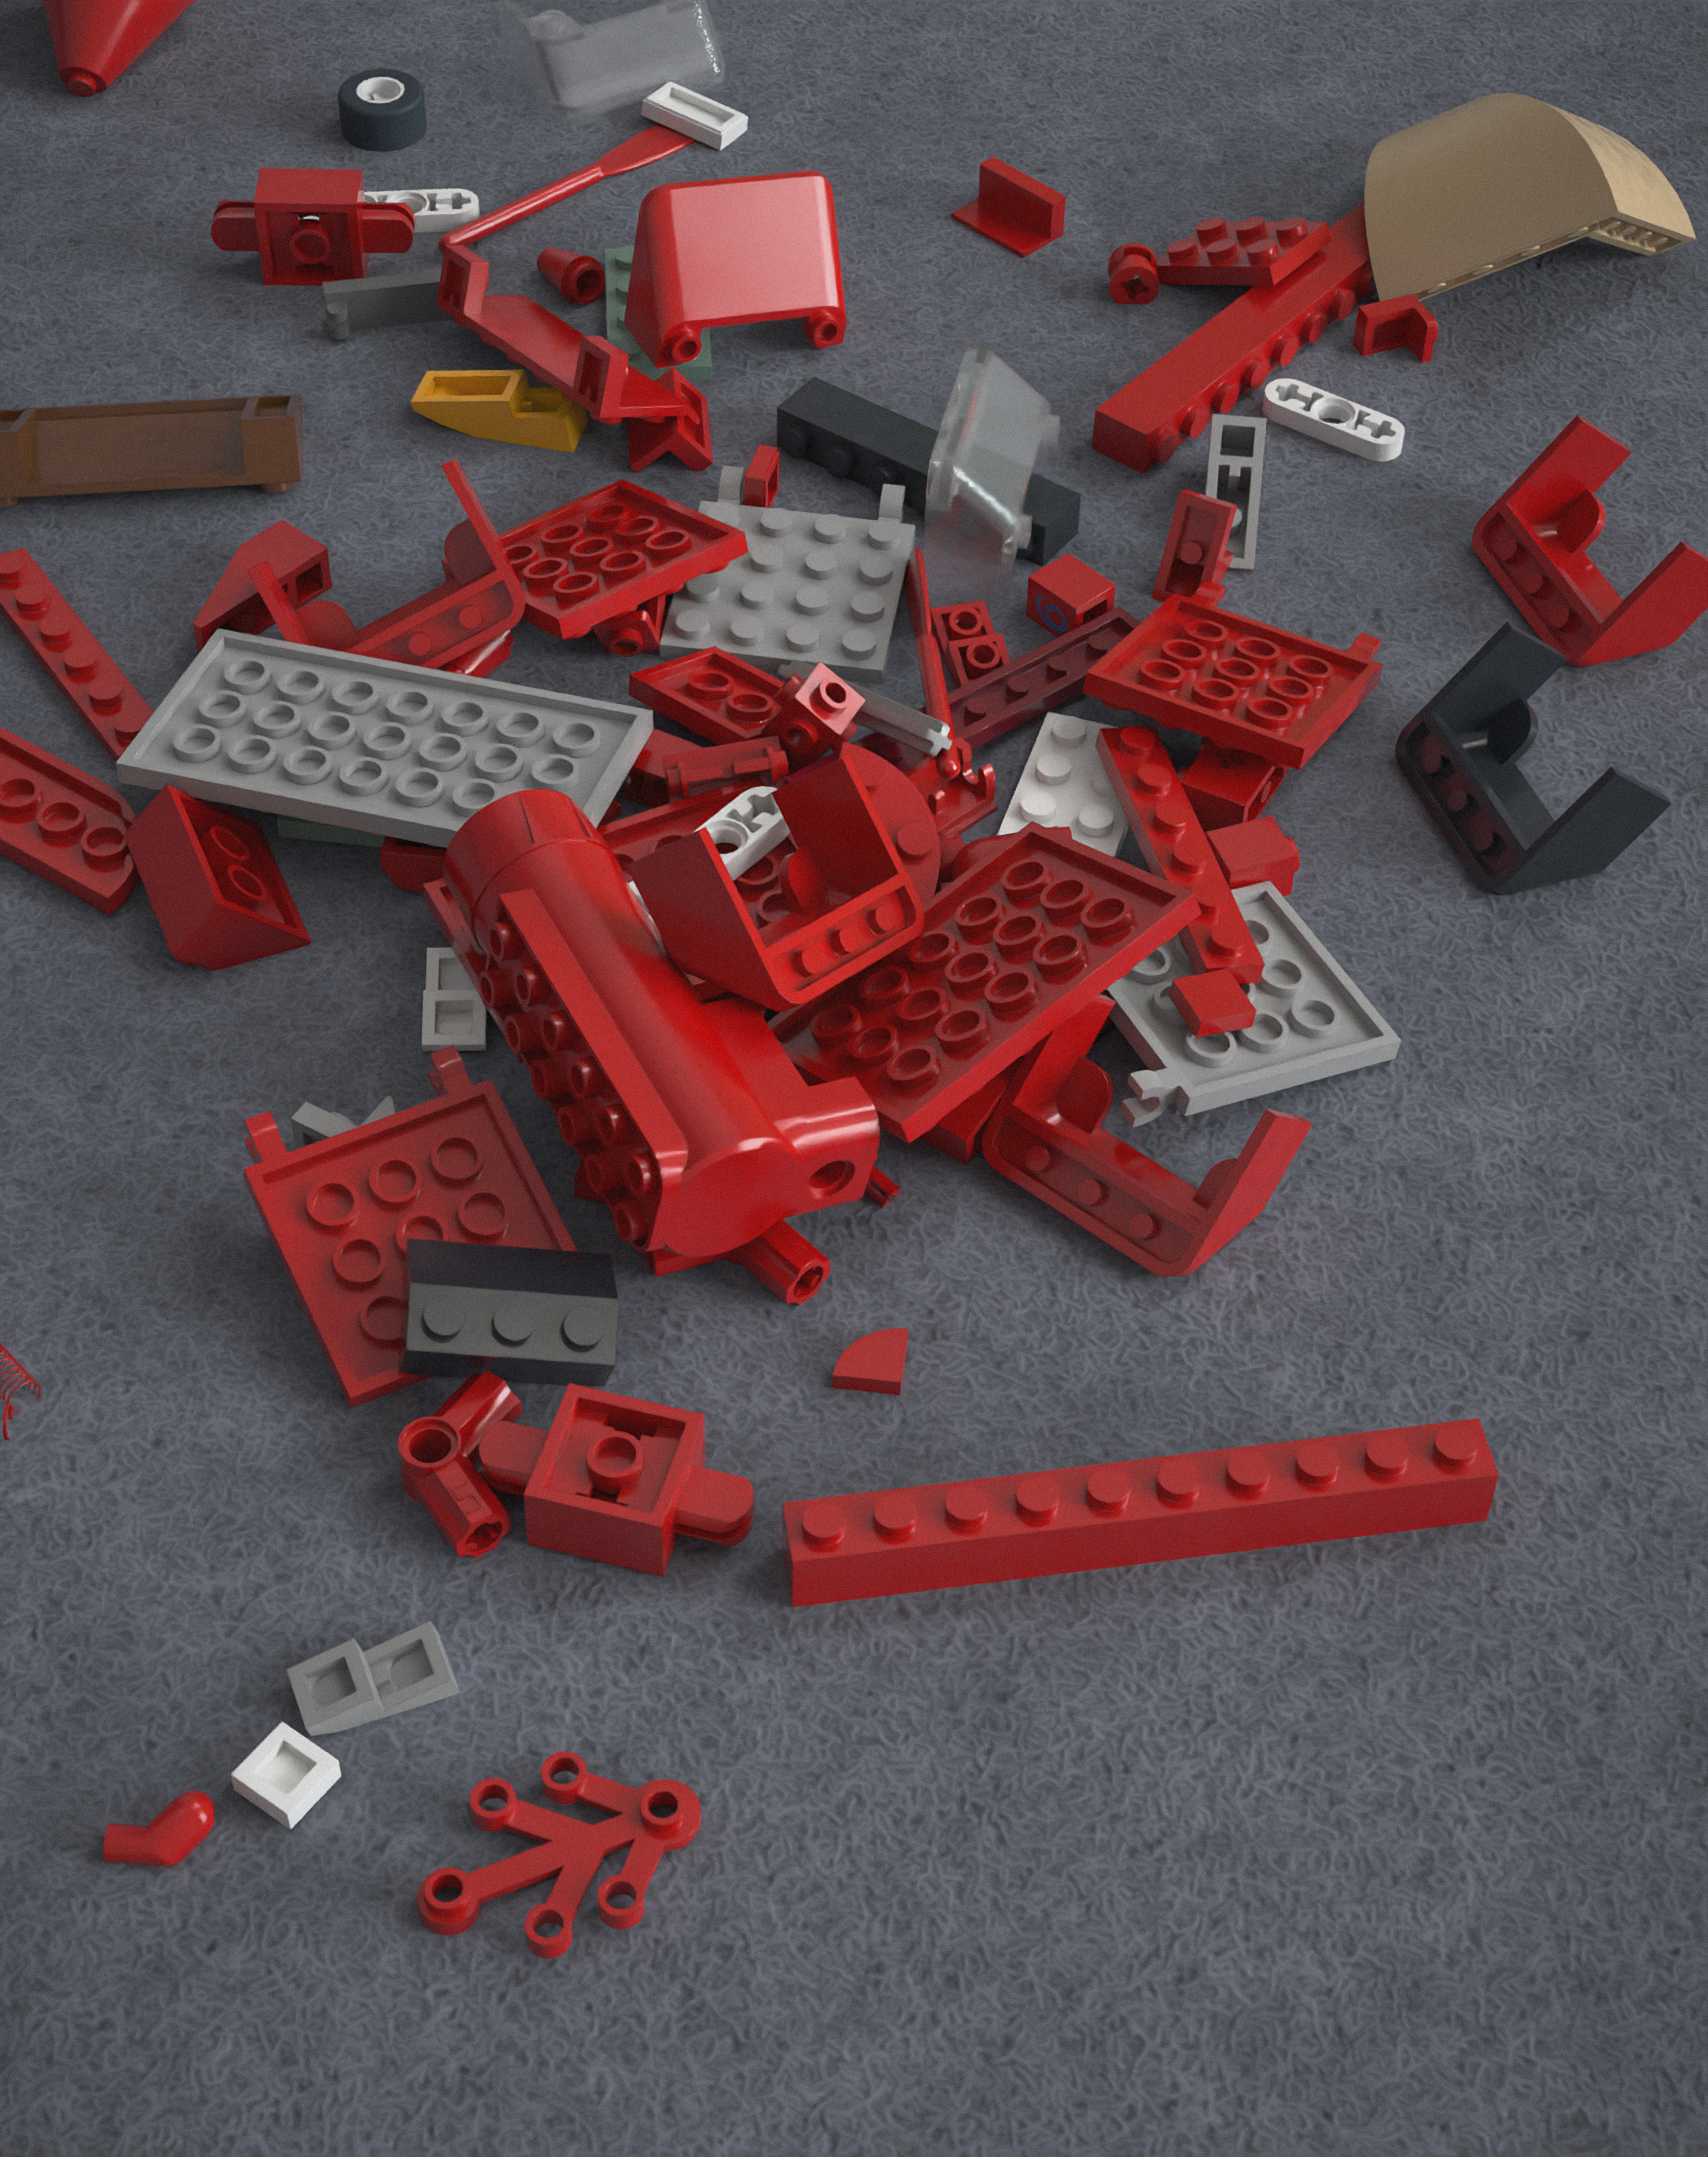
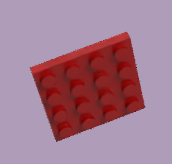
[441,479,749,640]

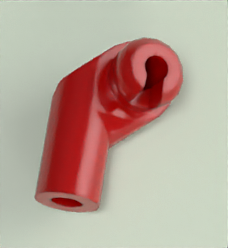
[103,1790,215,1867]

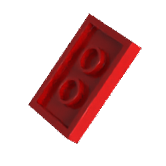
[1157,217,1331,286]
[628,646,785,745]

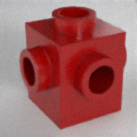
[760,662,865,768]

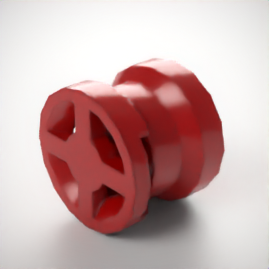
[1107,243,1159,305]

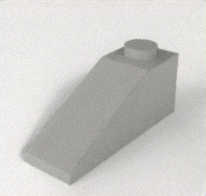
[1204,414,1267,572]

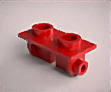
[661,735,788,803]

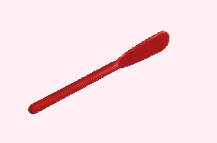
[438,123,698,253]
[905,548,960,779]

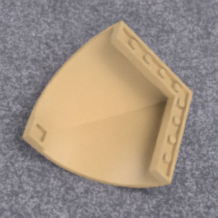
[1364,93,1696,301]

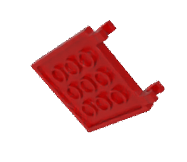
[1082,580,1383,770]
[244,1045,578,1409]

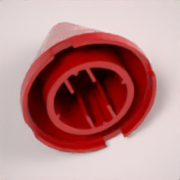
[42,0,196,97]

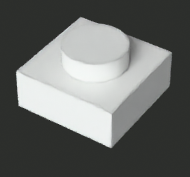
[231,1722,341,1830]

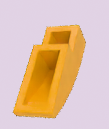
[411,370,588,453]

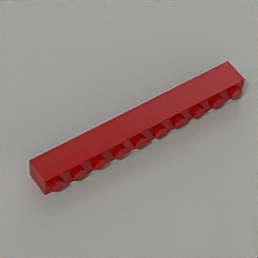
[1092,201,1377,474]
[782,1418,1499,1607]

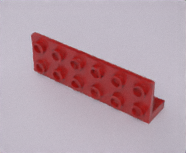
[436,245,689,424]

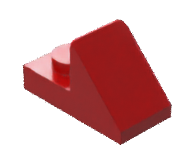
[1151,489,1237,602]

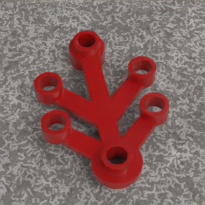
[417,1751,701,1958]

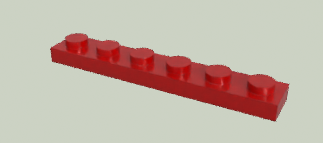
[0,547,154,763]
[1095,725,1265,984]

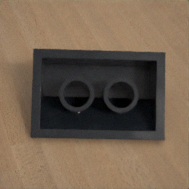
[398,1238,618,1386]

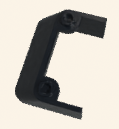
[1395,621,1672,895]

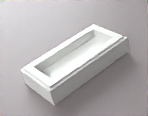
[641,81,748,151]

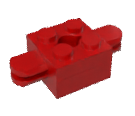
[210,168,416,286]
[479,1383,754,1577]

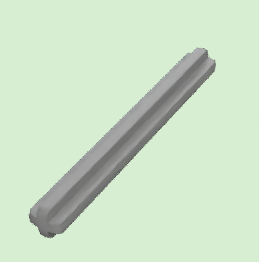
[777,659,952,757]

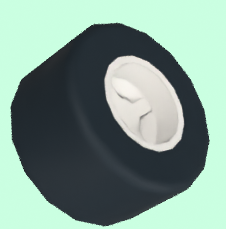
[337,68,427,152]

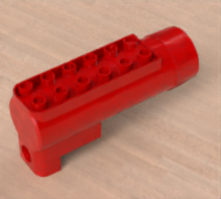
[443,789,880,1257]

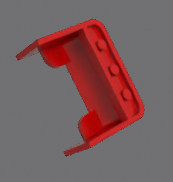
[1472,415,1708,668]
[247,459,526,669]
[626,755,925,1012]
[982,994,1313,1277]

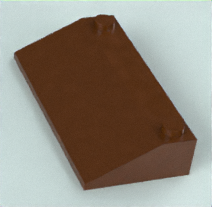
[0,394,303,508]

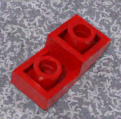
[930,600,1011,689]

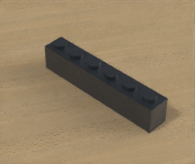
[777,377,1081,567]

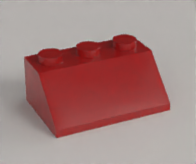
[123,784,312,971]

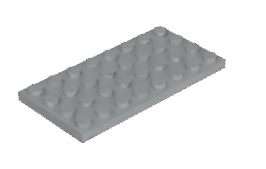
[116,628,654,848]

